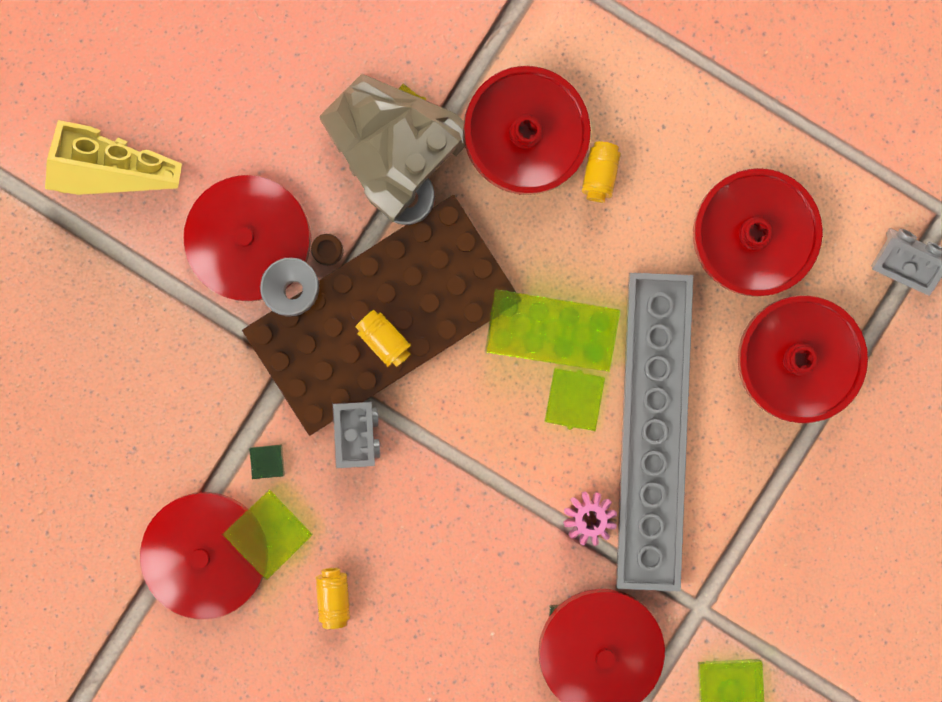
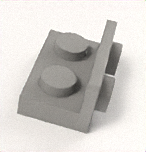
[871,228,942,296]
[333,401,380,468]

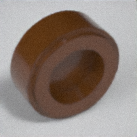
[311,234,344,266]

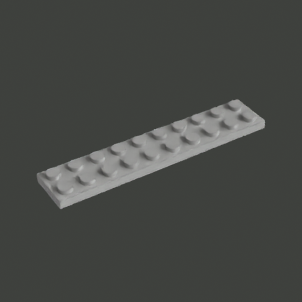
[616,273,693,591]

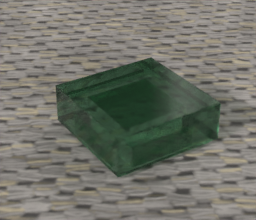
[249,444,285,479]

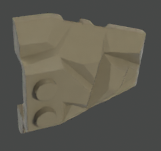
[319,74,465,222]

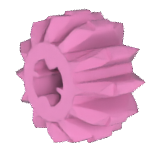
[563,492,617,546]

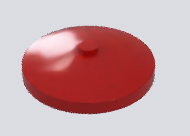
[463,66,591,195]
[693,168,823,297]
[184,175,311,301]
[738,296,868,423]
[140,492,268,619]
[538,589,665,702]

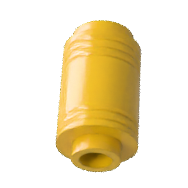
[581,141,621,203]
[355,310,411,367]
[315,568,350,629]

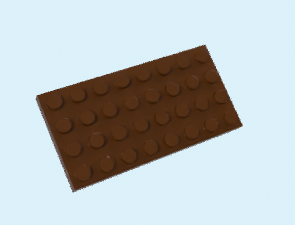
[242,195,522,436]

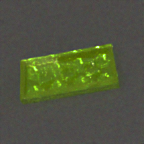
[485,289,621,372]

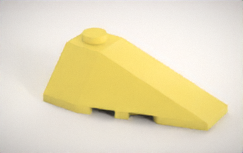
[45,120,182,195]

